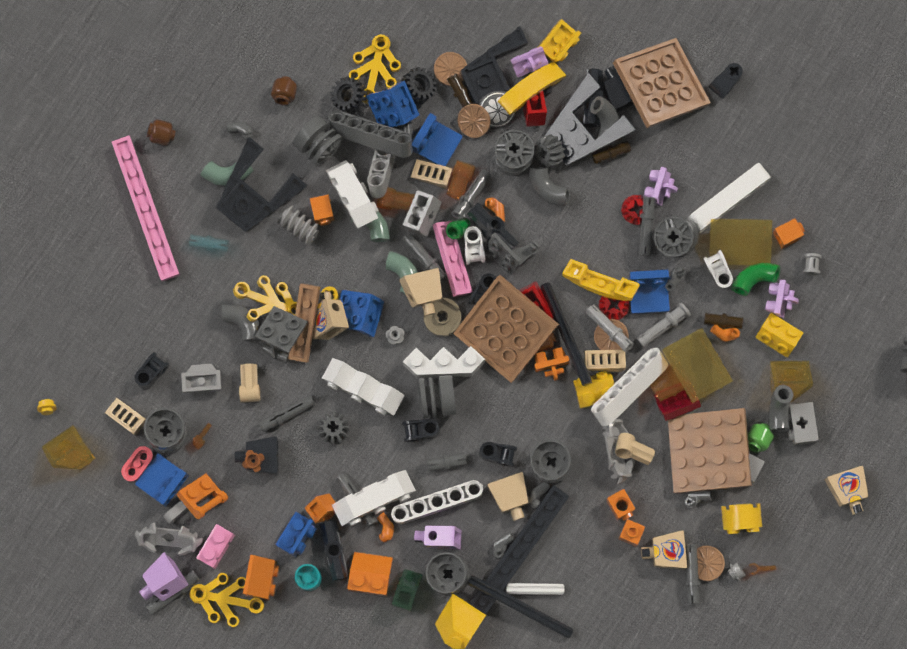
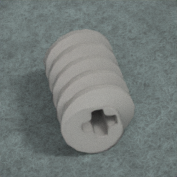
[277,206,319,246]

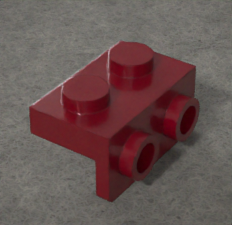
[654,380,701,421]

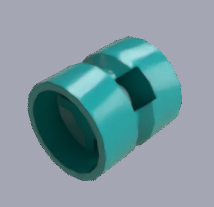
[295,564,322,591]

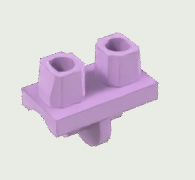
[511,46,549,78]
[644,167,678,206]
[765,280,799,318]

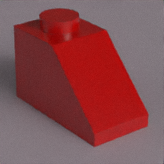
[523,91,547,127]
[519,281,553,318]

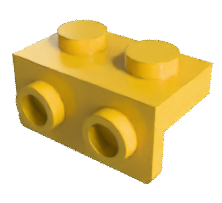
[537,19,581,62]
[755,313,803,357]
[573,371,614,408]

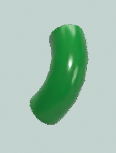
[731,262,781,296]

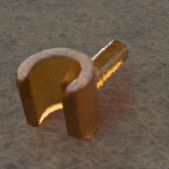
[193,423,212,450]
[749,563,776,575]

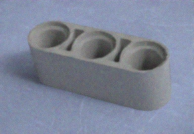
[367,149,394,198]

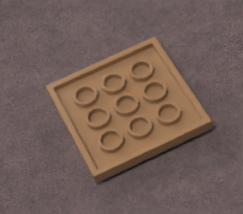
[613,38,711,128]
[453,275,559,383]
[668,408,752,494]

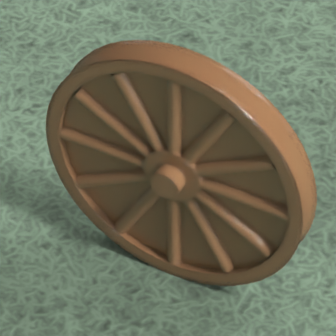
[434,52,467,86]
[457,104,490,138]
[594,319,629,350]
[697,546,725,581]

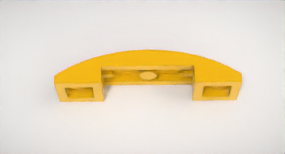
[498,62,567,115]
[562,259,640,301]

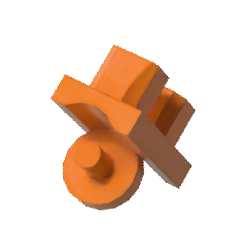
[534,347,570,381]

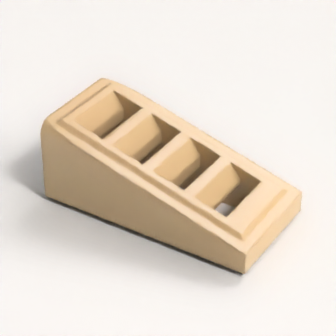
[411,160,453,189]
[584,350,626,372]
[105,398,146,436]

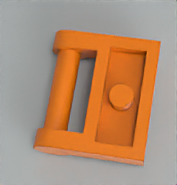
[176,473,228,519]

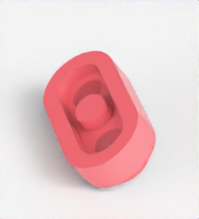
[121,446,154,482]

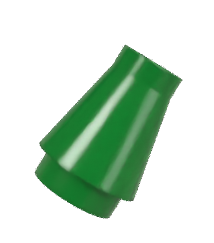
[446,218,470,240]

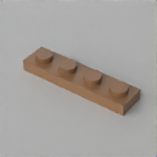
[288,283,320,363]

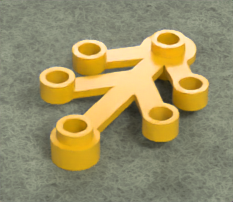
[349,34,401,104]
[233,275,297,322]
[189,573,264,627]

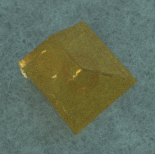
[770,361,813,402]
[42,425,96,470]

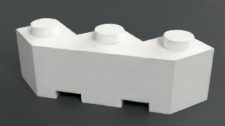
[326,160,379,228]
[403,346,485,378]
[322,358,405,416]
[332,470,416,526]

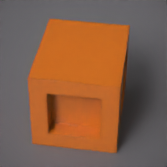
[310,195,334,226]
[773,218,805,249]
[606,489,635,521]
[305,494,336,524]
[619,519,645,547]

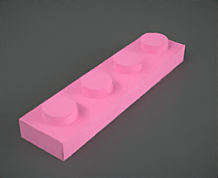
[432,221,473,297]

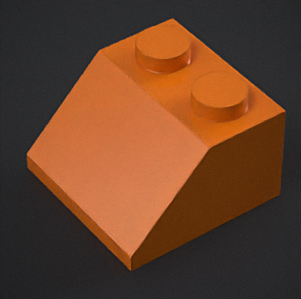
[347,552,393,596]
[243,555,279,600]

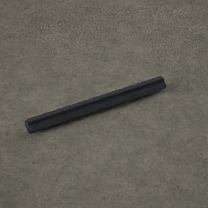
[541,282,592,386]
[467,575,573,638]

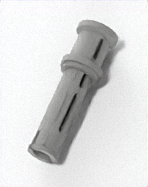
[636,302,691,348]

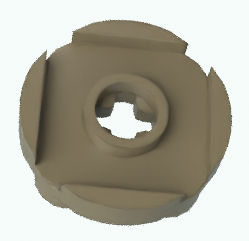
[424,298,461,337]

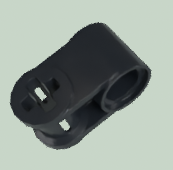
[708,63,743,100]
[468,273,496,305]
[135,352,170,390]
[402,419,440,442]
[479,442,517,467]

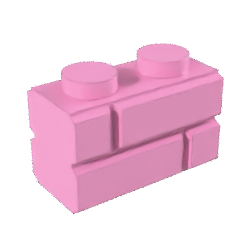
[196,524,235,569]

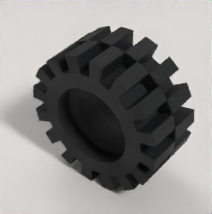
[401,67,437,104]
[330,77,367,113]

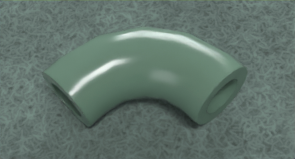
[201,161,254,186]
[351,212,390,242]
[386,251,418,295]

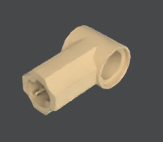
[239,364,260,403]
[615,433,655,465]

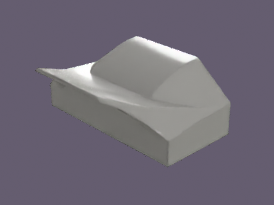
[181,364,222,394]

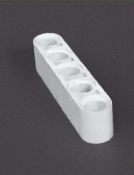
[688,163,771,233]
[591,348,668,426]
[391,480,483,524]

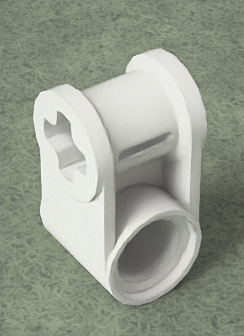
[464,227,485,265]
[704,250,733,288]

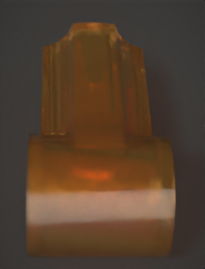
[446,160,476,200]
[376,187,415,211]

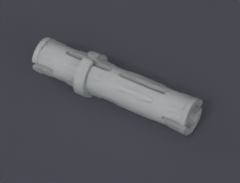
[586,304,634,352]

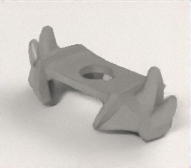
[602,419,635,485]
[135,523,203,556]

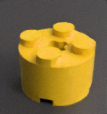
[721,503,762,534]

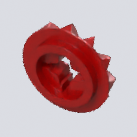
[621,194,643,225]
[599,296,629,320]

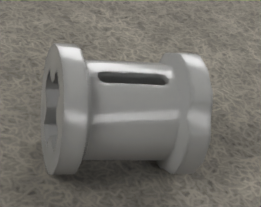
[803,253,822,276]

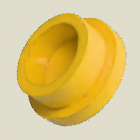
[37,399,57,415]

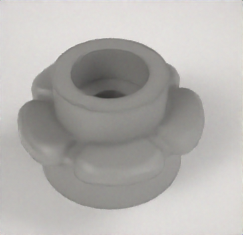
[386,326,405,345]
[728,563,745,581]

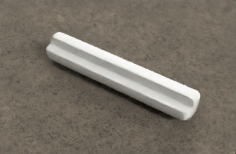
[506,583,564,595]

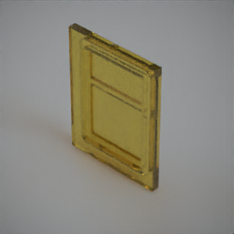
[709,219,772,265]
[662,328,733,403]

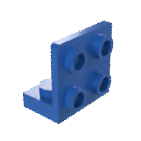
[366,81,419,127]
[412,113,462,166]
[629,270,670,314]
[339,290,384,337]
[135,454,189,507]
[275,512,317,557]

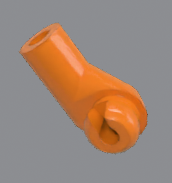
[484,198,505,222]
[710,324,740,342]
[377,512,394,542]

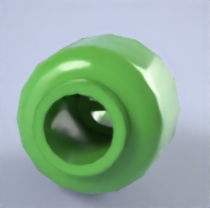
[747,423,774,453]

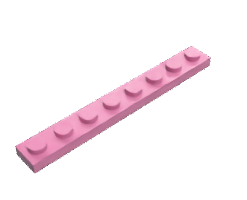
[112,136,180,282]

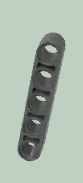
[328,110,413,158]

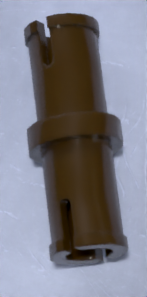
[447,74,473,108]
[592,140,631,165]
[704,312,744,329]

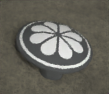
[479,91,515,128]

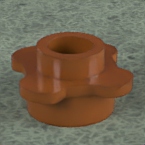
[242,450,264,472]

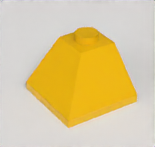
[435,594,486,649]

